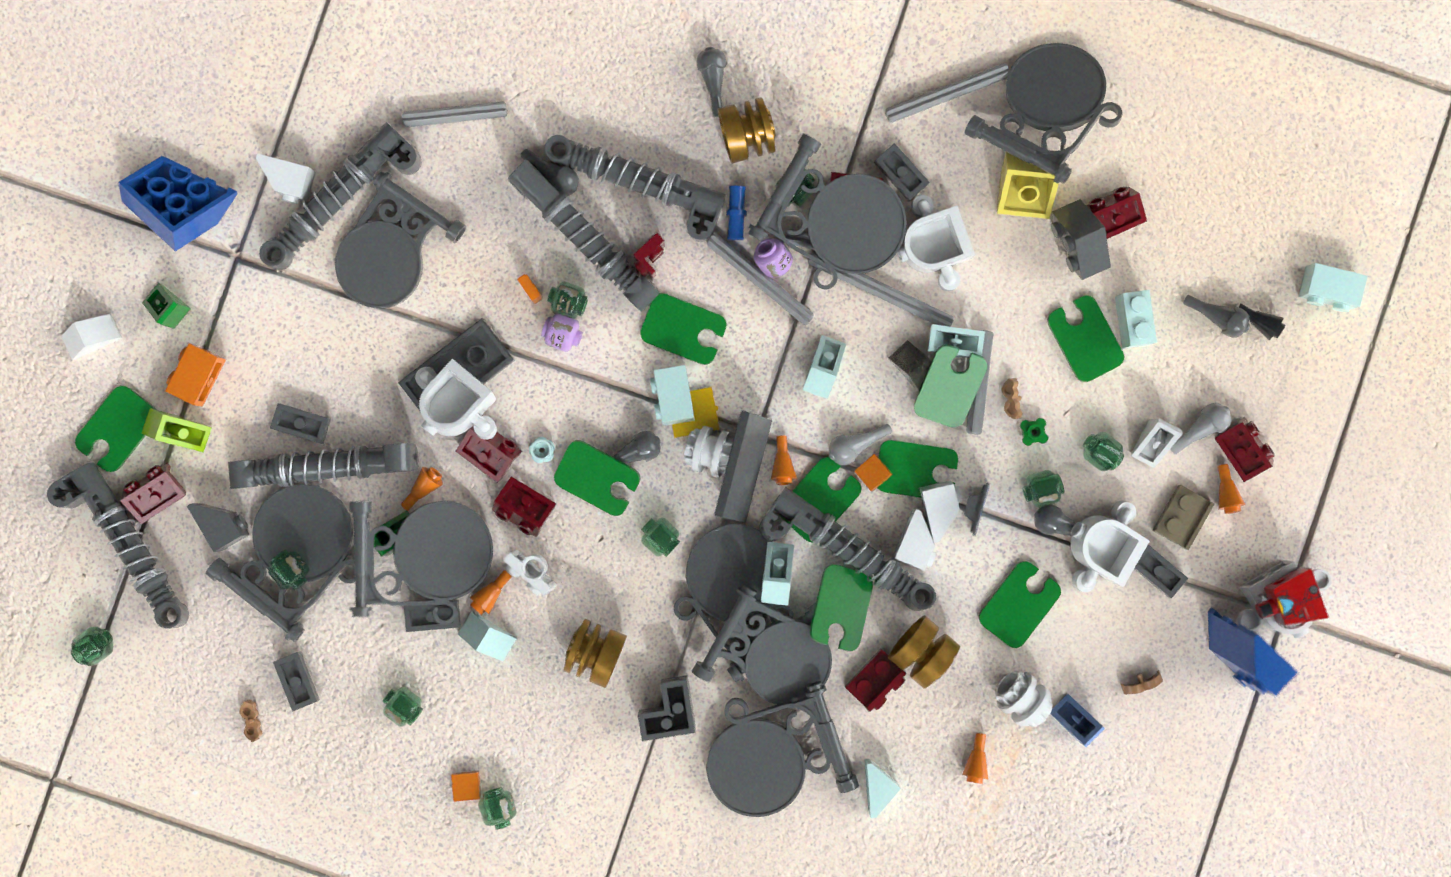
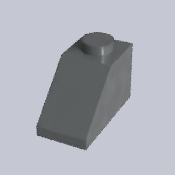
[187,503,250,552]

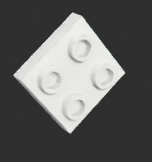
[503,550,557,596]

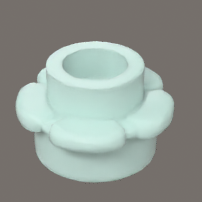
[529,437,555,463]

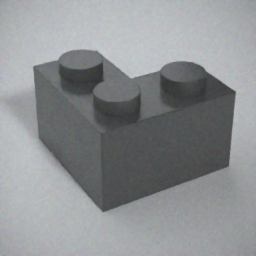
[1050,199,1111,280]
[638,675,696,741]

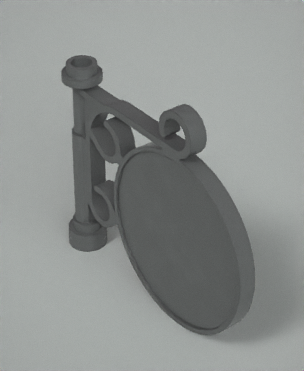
[965,43,1122,184]
[748,133,906,290]
[205,484,355,642]
[349,501,493,625]
[674,524,816,682]
[707,681,859,817]

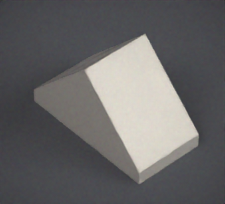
[61,314,122,360]
[1131,418,1183,468]

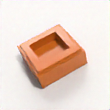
[517,274,543,304]
[854,454,893,492]
[451,771,481,802]

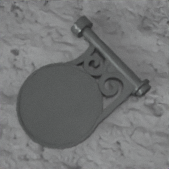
[335,172,466,309]
[692,584,832,704]

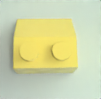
[997,152,1059,219]

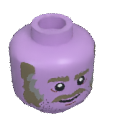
[754,238,793,278]
[541,313,583,352]

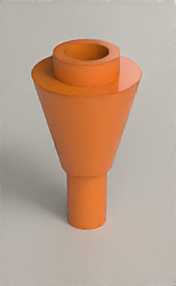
[771,435,797,485]
[1217,464,1246,514]
[401,467,443,511]
[469,570,512,615]
[962,733,988,784]

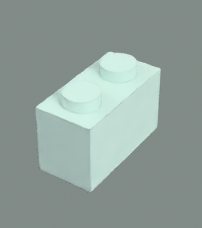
[1298,263,1368,312]
[1115,290,1157,349]
[650,365,695,426]

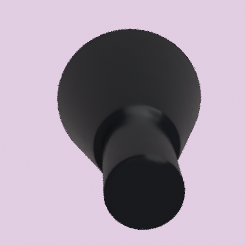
[1238,303,1286,341]

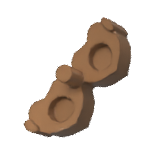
[1001,378,1022,419]
[1120,670,1163,695]
[239,700,262,742]

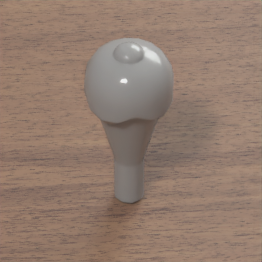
[1170,403,1231,454]
[829,424,892,465]

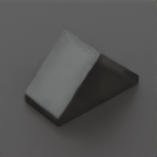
[888,340,931,392]

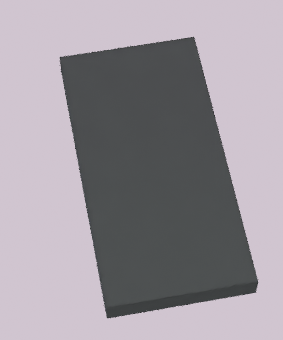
[398,318,515,411]
[714,410,772,522]

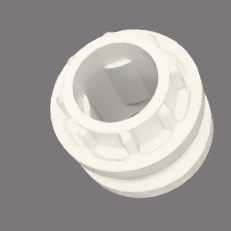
[684,426,734,477]
[995,671,1052,727]

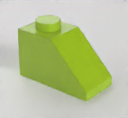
[142,408,212,453]

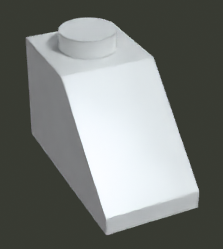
[256,153,316,204]
[920,480,962,543]
[892,509,936,571]

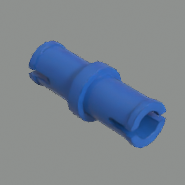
[726,186,747,240]

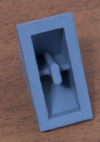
[1050,694,1105,747]

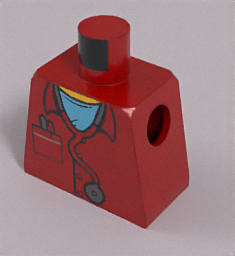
[1255,567,1329,625]

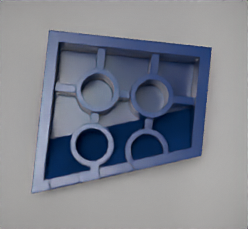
[118,156,237,252]
[1208,608,1299,697]

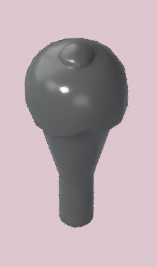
[696,47,727,117]
[521,149,579,196]
[1183,295,1250,338]
[612,431,661,463]
[1034,504,1076,536]

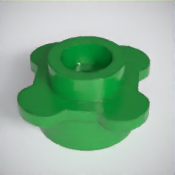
[1020,418,1049,446]

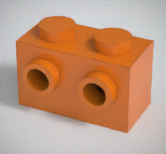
[165,343,226,407]

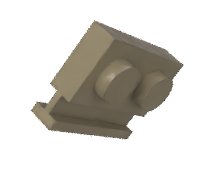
[1152,485,1215,550]

